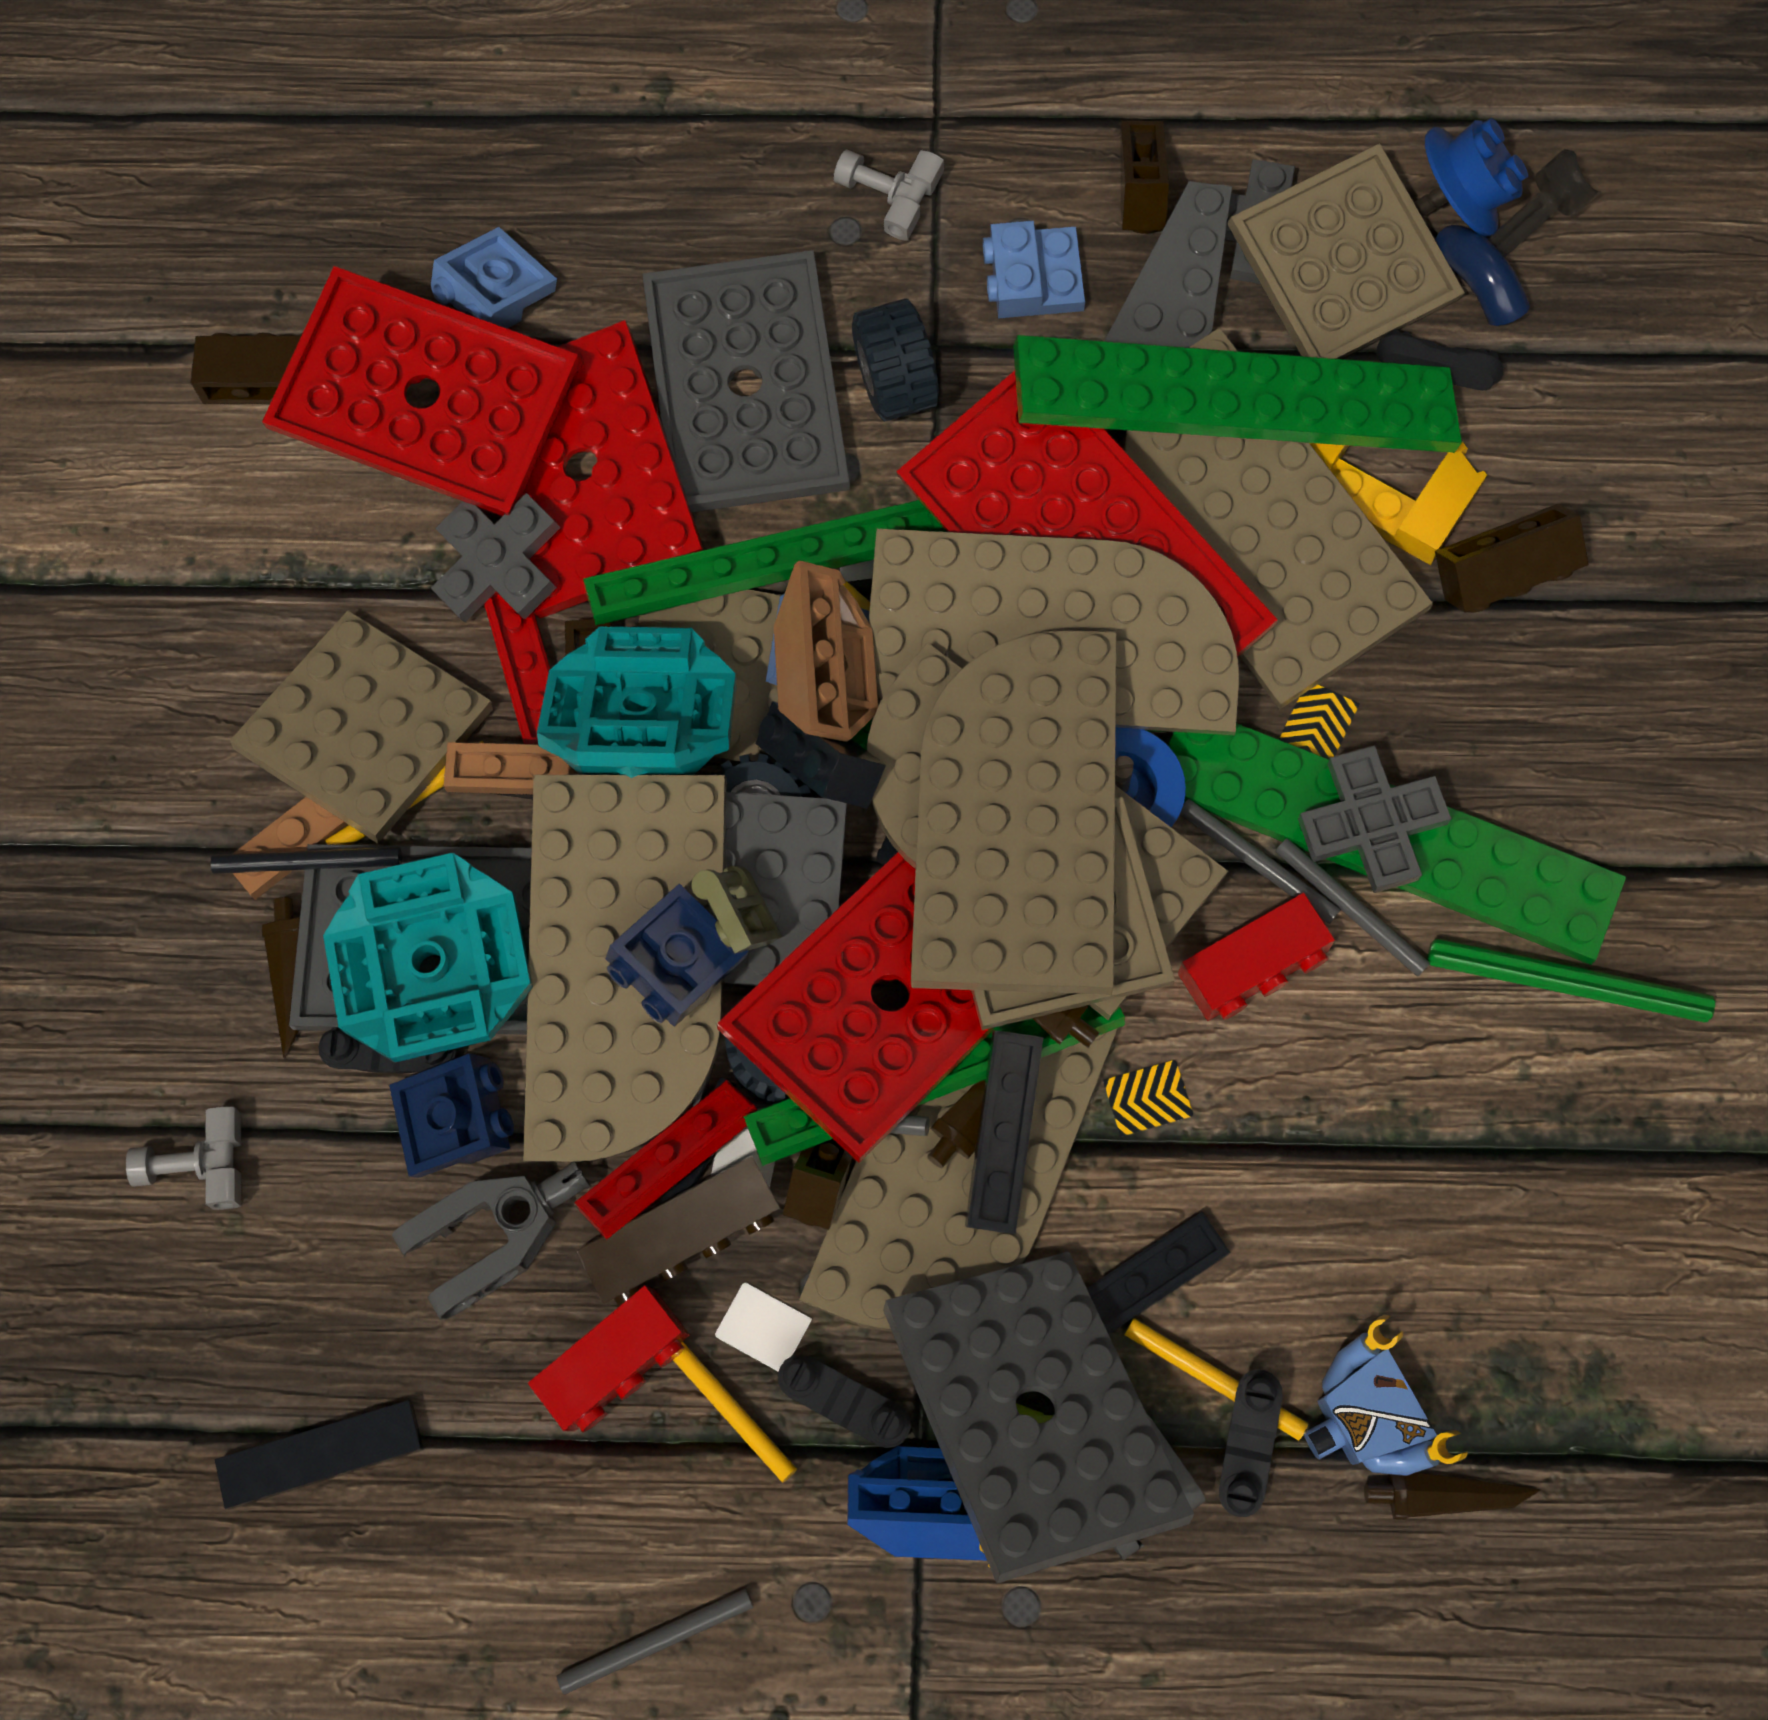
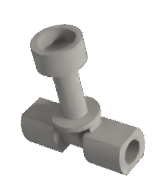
[834,149,944,241]
[126,1107,241,1210]

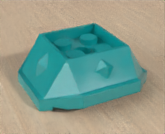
[537,626,737,778]
[323,853,533,1062]

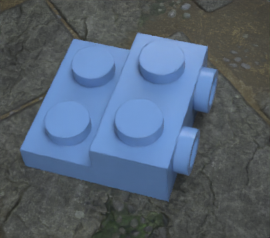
[983,221,1085,318]
[431,227,557,328]

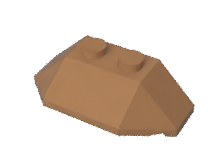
[774,560,878,742]

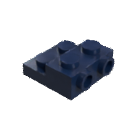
[605,883,749,1027]
[389,1054,514,1178]

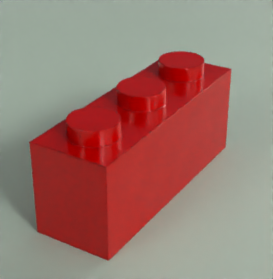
[1178,893,1335,1022]
[528,1285,690,1433]

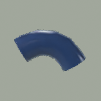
[1435,225,1530,326]

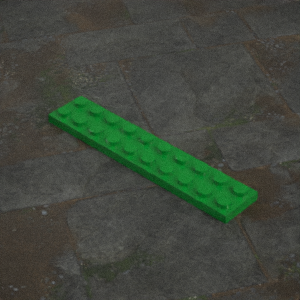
[1013,335,1462,453]
[1168,723,1626,965]

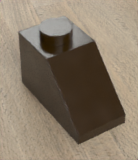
[783,1139,855,1230]

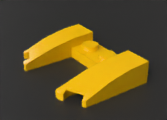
[1309,442,1487,565]

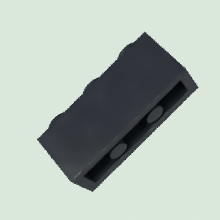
[755,701,886,809]

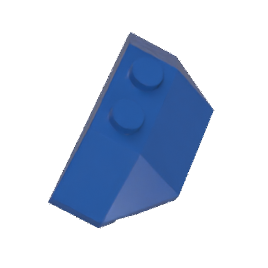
[847,1446,987,1561]

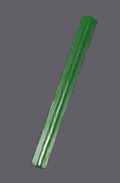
[1428,939,1715,1022]

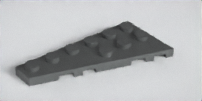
[1105,181,1232,348]

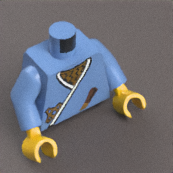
[1304,1314,1468,1476]

